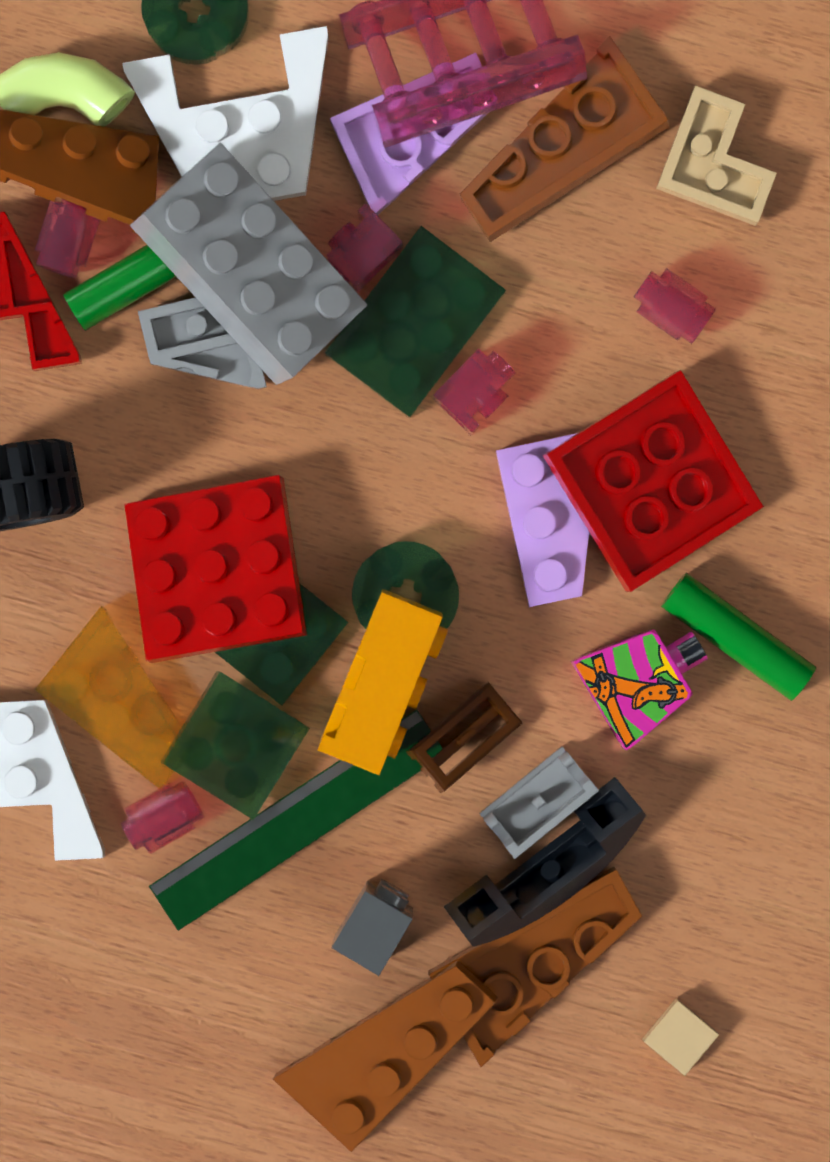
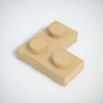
[656,86,777,226]

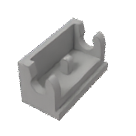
[479,746,599,859]

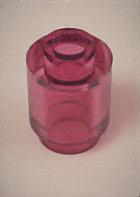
[35,199,100,278]
[634,268,716,344]
[121,780,205,854]

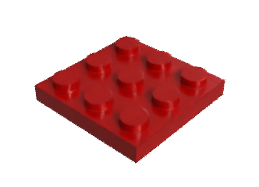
[542,370,764,592]
[124,475,307,663]

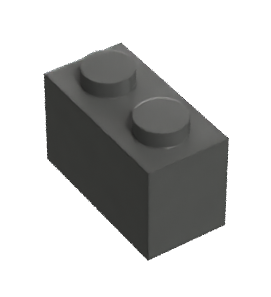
[331,879,413,976]

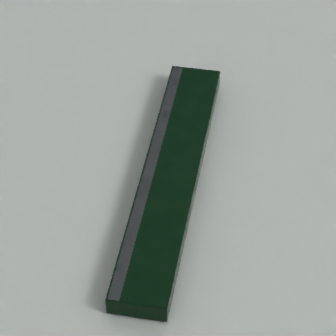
[149,709,443,931]

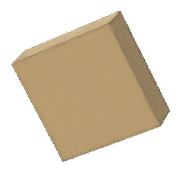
[642,998,719,1076]

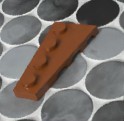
[460,36,669,242]
[0,109,159,234]
[428,867,642,1067]
[273,961,498,1152]

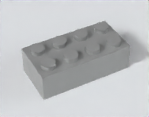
[130,142,367,385]

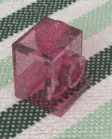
[326,203,403,293]
[433,348,516,436]

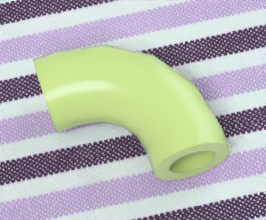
[0,52,135,127]

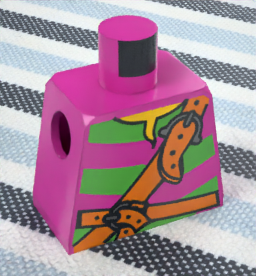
[571,629,708,750]

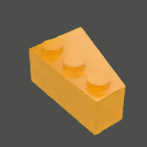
[318,589,448,775]

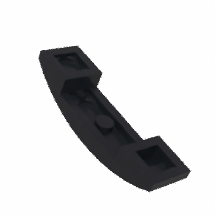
[444,777,646,947]

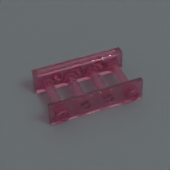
[339,0,587,148]

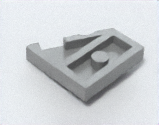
[138,297,267,389]

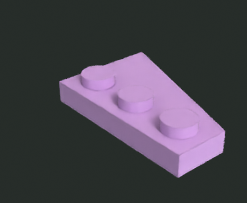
[330,53,498,218]
[496,433,589,607]

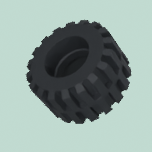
[0,439,84,531]

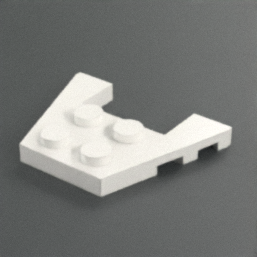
[122,26,329,201]
[0,700,105,861]

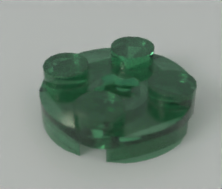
[141,0,249,65]
[352,541,459,629]

